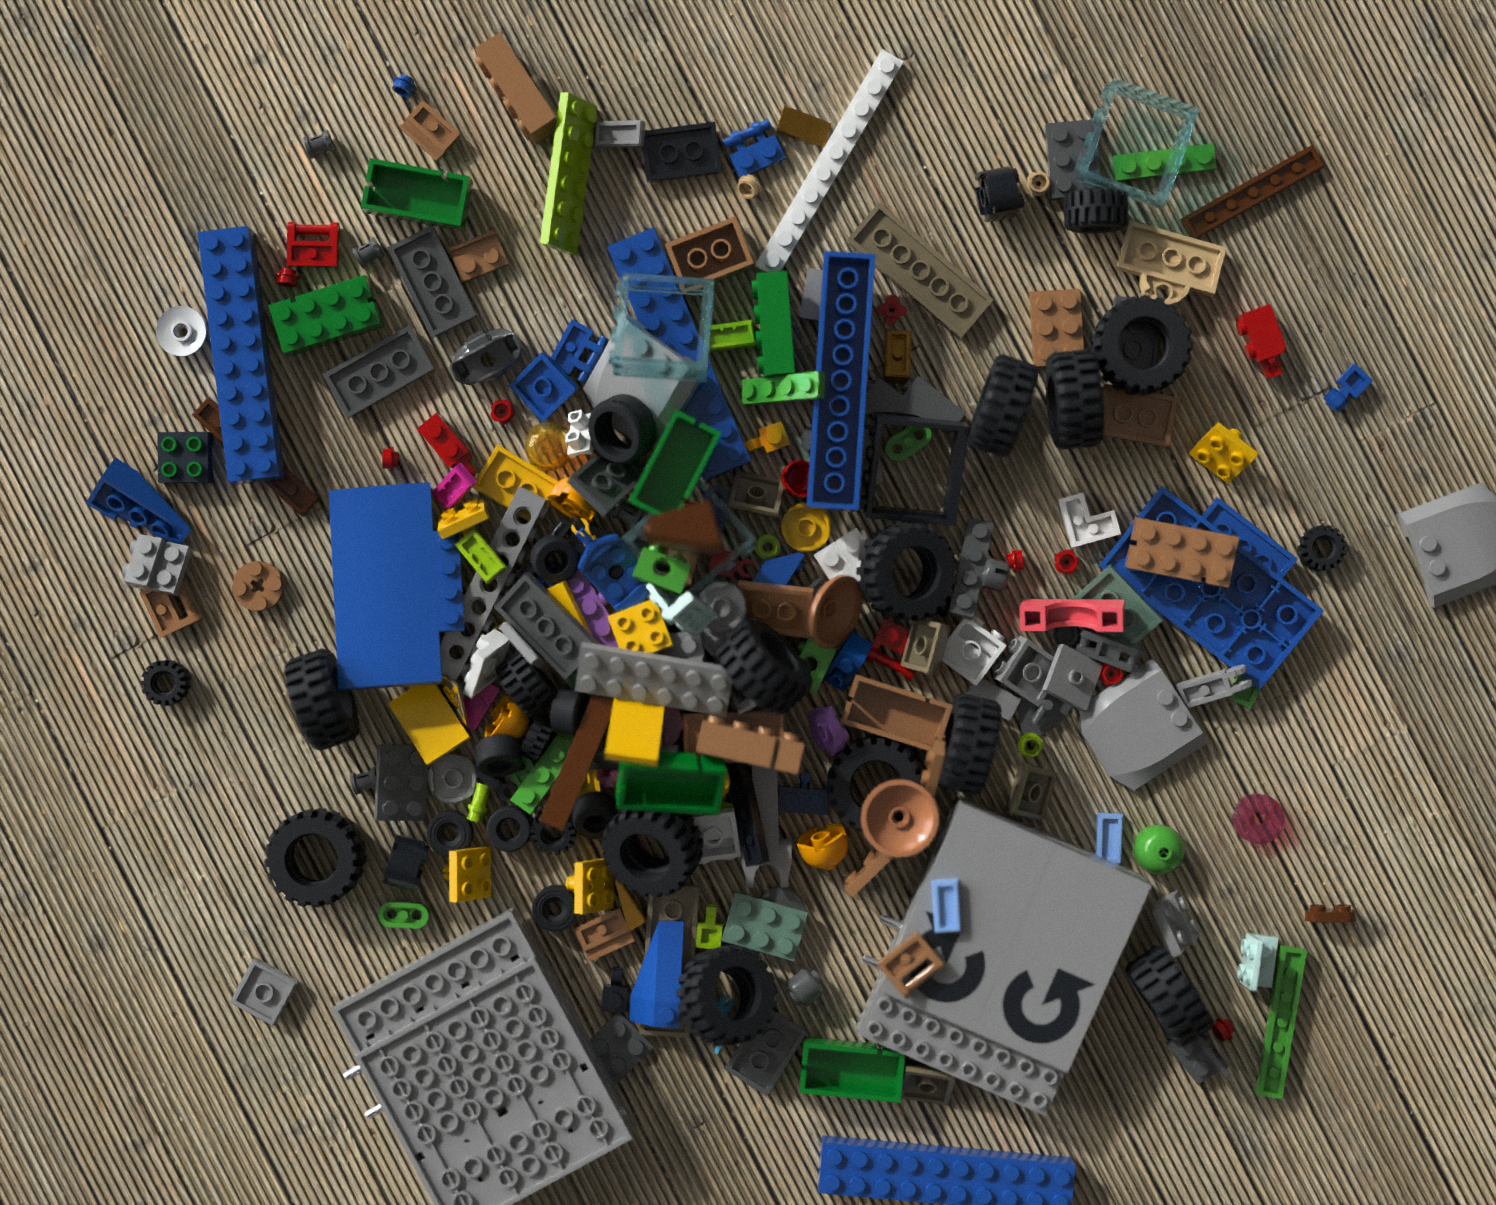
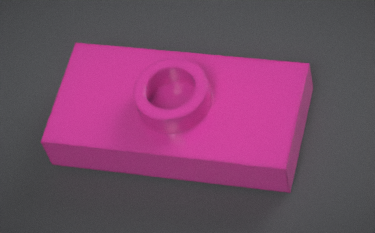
[431,463,477,510]
[456,683,501,732]

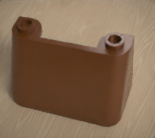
[644,500,723,557]

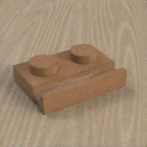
[399,100,462,162]
[448,230,509,283]
[920,734,945,798]
[574,907,635,962]

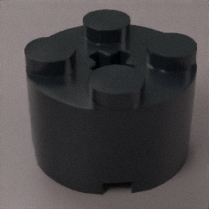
[975,166,1024,223]
[382,834,430,891]

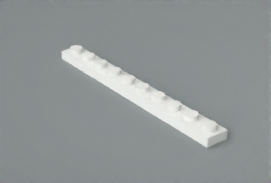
[755,49,904,272]

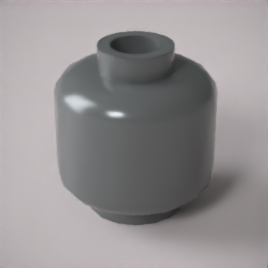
[786,969,823,1006]

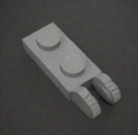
[1176,664,1253,708]

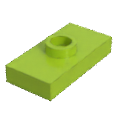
[702,320,756,353]
[455,528,507,584]

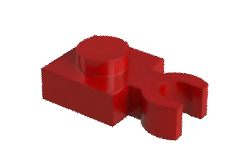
[708,550,754,578]

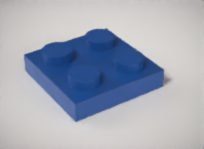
[508,351,579,422]

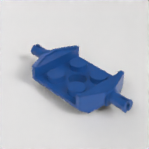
[575,527,650,612]

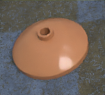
[808,575,863,649]
[861,779,939,857]

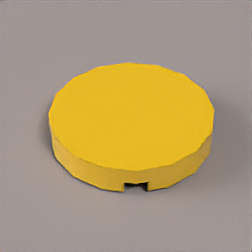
[781,502,831,552]

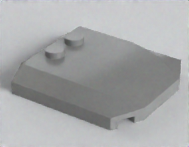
[583,314,707,445]
[1396,483,1496,608]
[1078,658,1208,791]

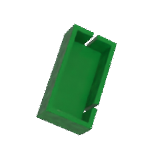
[361,158,474,232]
[752,271,795,377]
[268,275,385,357]
[629,409,721,516]
[615,751,727,815]
[799,1037,905,1103]

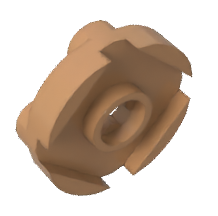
[232,561,284,611]

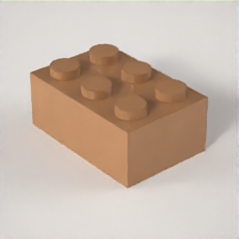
[665,216,754,295]

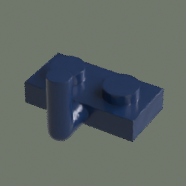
[778,771,829,815]

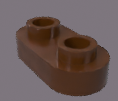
[1305,904,1356,922]

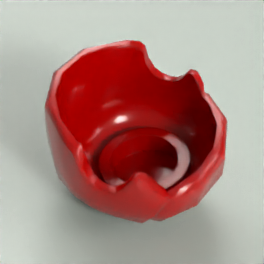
[781,459,810,498]

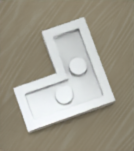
[1058,493,1121,548]

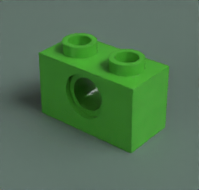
[632,545,692,597]
[797,637,837,695]

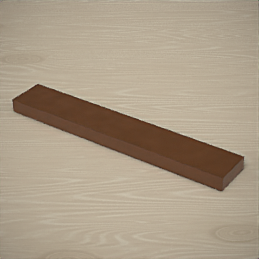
[1180,144,1325,239]
[192,396,320,517]
[539,694,614,831]

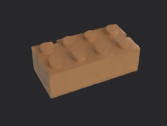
[474,32,557,145]
[1125,517,1239,587]
[840,674,953,750]
[696,715,804,774]

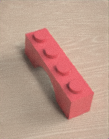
[1020,599,1125,632]

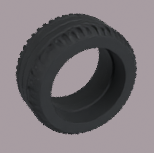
[588,394,657,464]

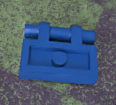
[722,119,785,179]
[551,319,609,384]

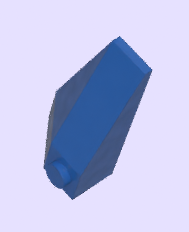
[86,457,192,545]
[629,920,684,1028]

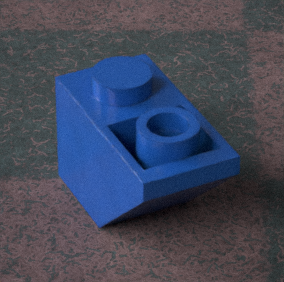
[753,552,806,586]
[823,631,873,692]

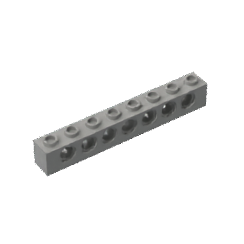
[440,486,550,680]

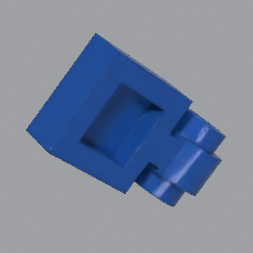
[1323,363,1373,412]

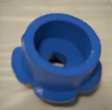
[392,75,416,98]

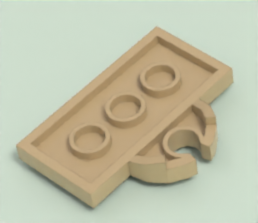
[1115,220,1227,305]

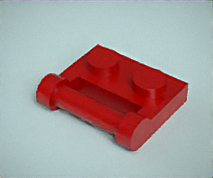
[286,222,340,268]
[866,618,916,681]

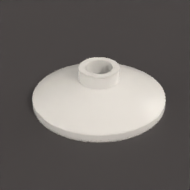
[156,306,207,356]

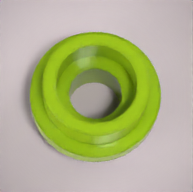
[755,534,780,560]
[1018,733,1043,758]

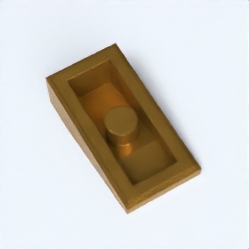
[776,106,832,148]
[884,330,911,384]
[615,880,647,932]

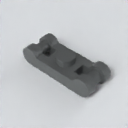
[1074,627,1145,673]

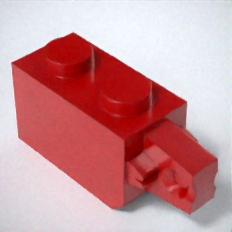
[1236,304,1286,379]
[417,413,477,476]

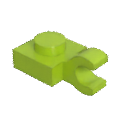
[695,903,723,949]

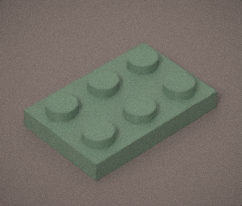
[1073,564,1163,644]
[721,891,808,961]

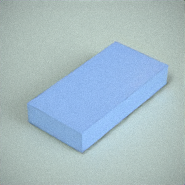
[1095,812,1123,864]
[932,879,961,933]

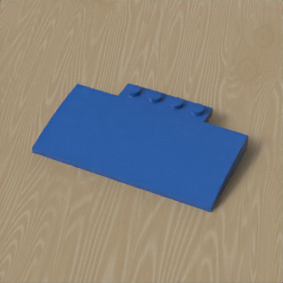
[329,483,465,691]
[1099,486,1324,690]

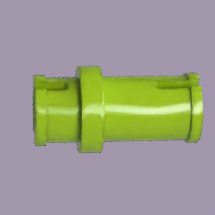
[467,782,491,823]

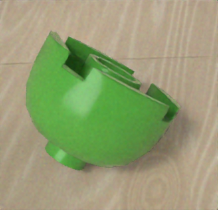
[1133,824,1185,875]

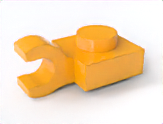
[744,421,790,454]

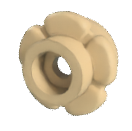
[1026,171,1051,196]
[737,174,761,199]

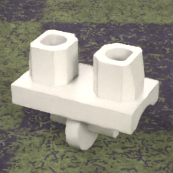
[565,410,595,459]

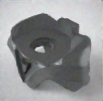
[449,328,523,385]

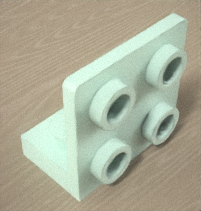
[646,583,718,636]
[1237,933,1278,992]

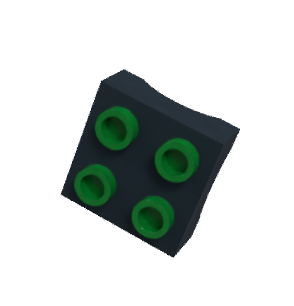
[157,432,213,484]

